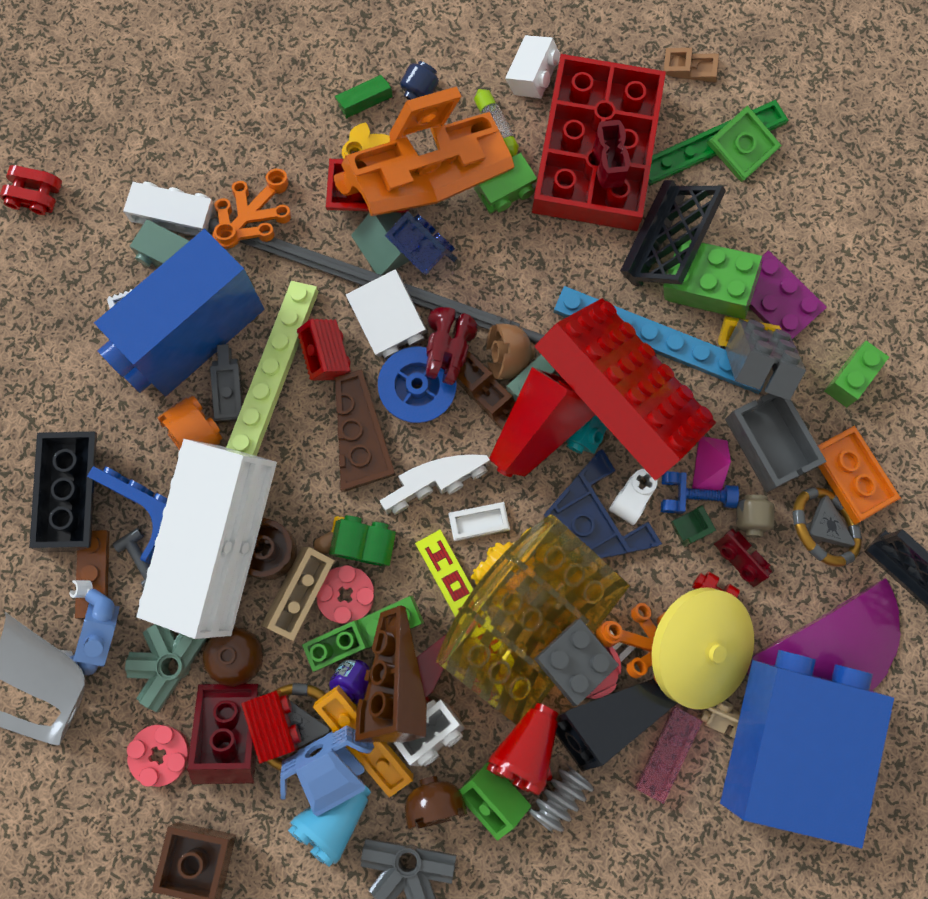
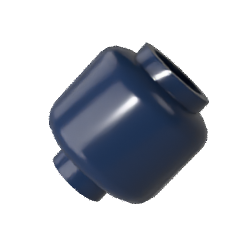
[400,61,439,100]

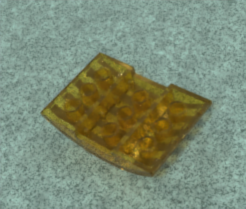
[436,514,630,725]

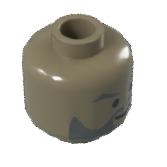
[736,494,775,538]

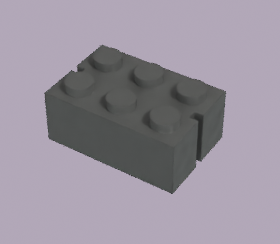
[725,319,806,401]
[725,393,827,493]

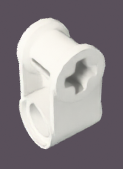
[609,469,658,525]

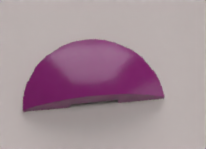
[747,578,901,691]

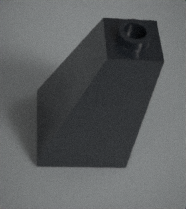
[556,678,677,772]

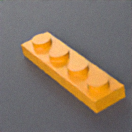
[313,685,414,798]

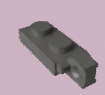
[210,344,243,423]

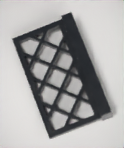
[620,180,726,287]
[864,529,928,610]

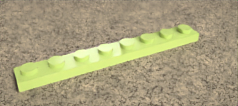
[226,281,319,456]

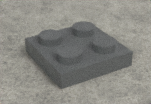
[534,618,619,706]

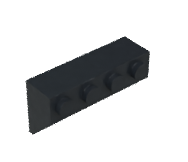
[29,431,97,553]

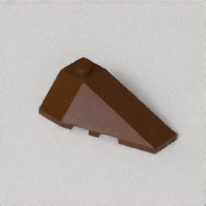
[355,605,427,742]

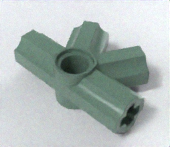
[125,624,208,712]

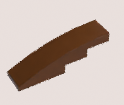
[456,351,515,430]

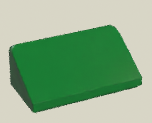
[334,75,393,119]

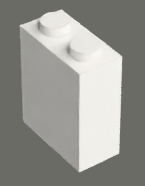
[346,269,428,359]

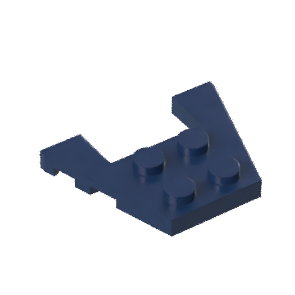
[543,449,662,562]

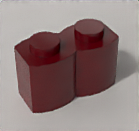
[593,120,630,189]

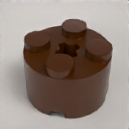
[248,518,297,580]

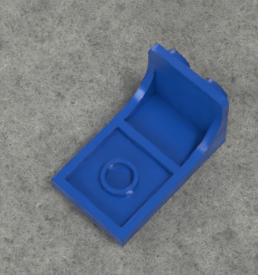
[87,466,168,564]

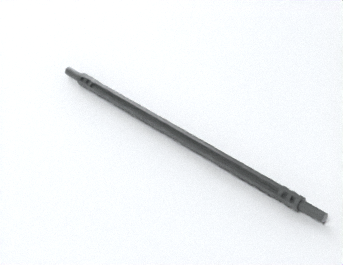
[209,217,544,344]

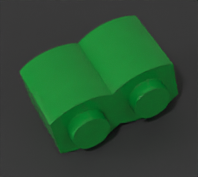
[329,515,396,567]

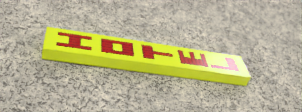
[415,530,525,695]

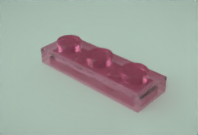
[635,706,703,804]

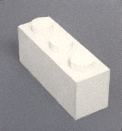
[123,182,216,236]

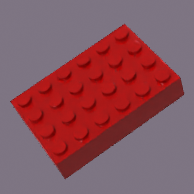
[532,54,666,231]
[534,298,717,481]

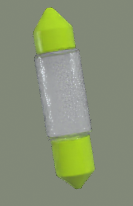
[474,89,519,157]

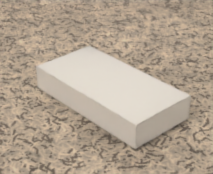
[448,502,510,542]

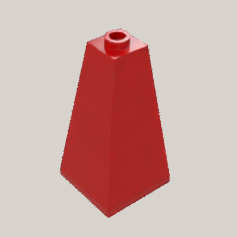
[489,367,595,477]

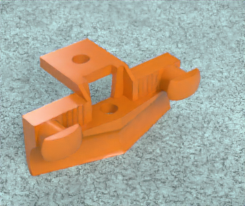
[334,86,514,216]

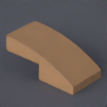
[663,48,719,82]

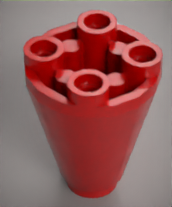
[486,703,558,796]

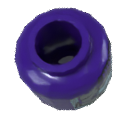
[329,660,369,704]

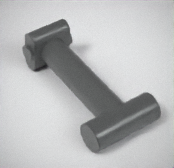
[112,527,150,588]

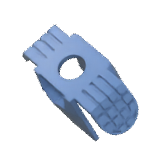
[280,726,374,816]

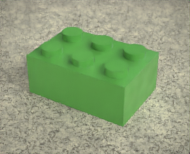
[663,240,762,320]

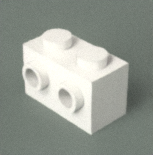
[505,35,560,98]

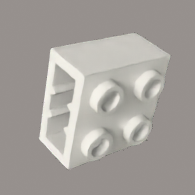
[393,700,465,767]

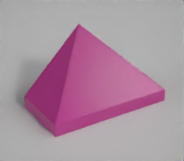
[692,436,731,491]

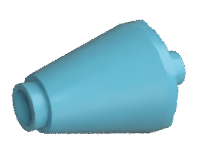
[288,785,371,867]

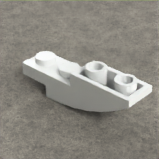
[380,454,490,515]

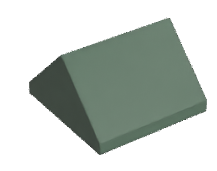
[351,212,425,275]

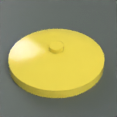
[652,588,754,709]

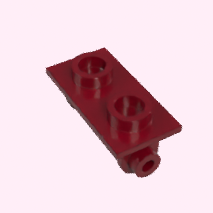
[714,528,773,587]

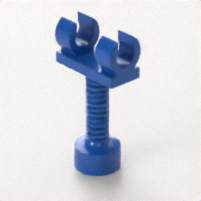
[661,471,739,514]

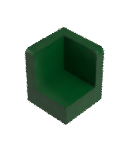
[670,505,716,547]

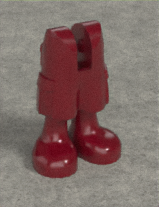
[426,307,478,385]

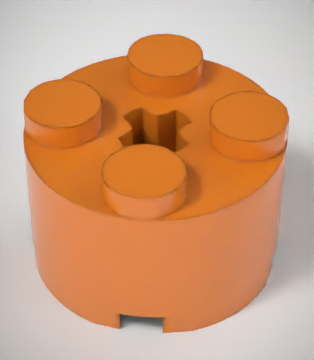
[157,395,223,450]

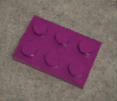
[749,250,827,339]

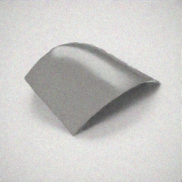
[0,612,85,745]

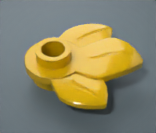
[342,122,390,159]

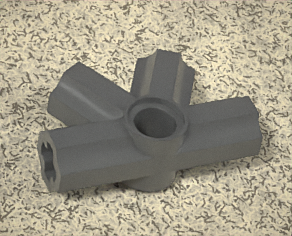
[361,838,457,899]

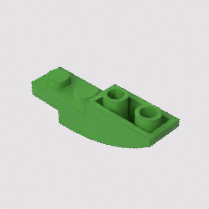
[302,596,424,672]

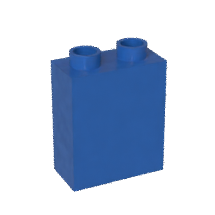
[94,228,265,397]
[720,650,894,848]

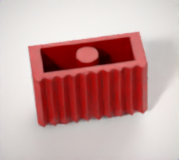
[297,318,351,381]
[241,690,301,764]

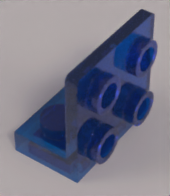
[385,211,457,275]

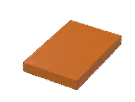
[817,426,901,525]

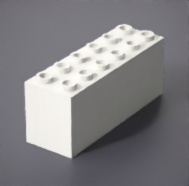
[136,439,277,639]

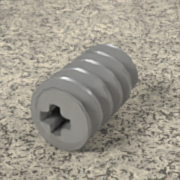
[528,764,594,834]

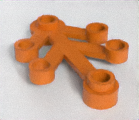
[212,169,291,249]
[596,603,665,684]

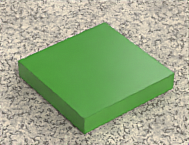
[707,105,782,182]

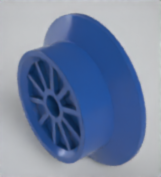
[378,346,457,423]

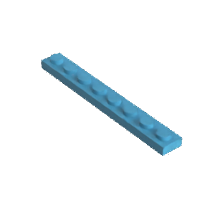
[553,286,765,394]

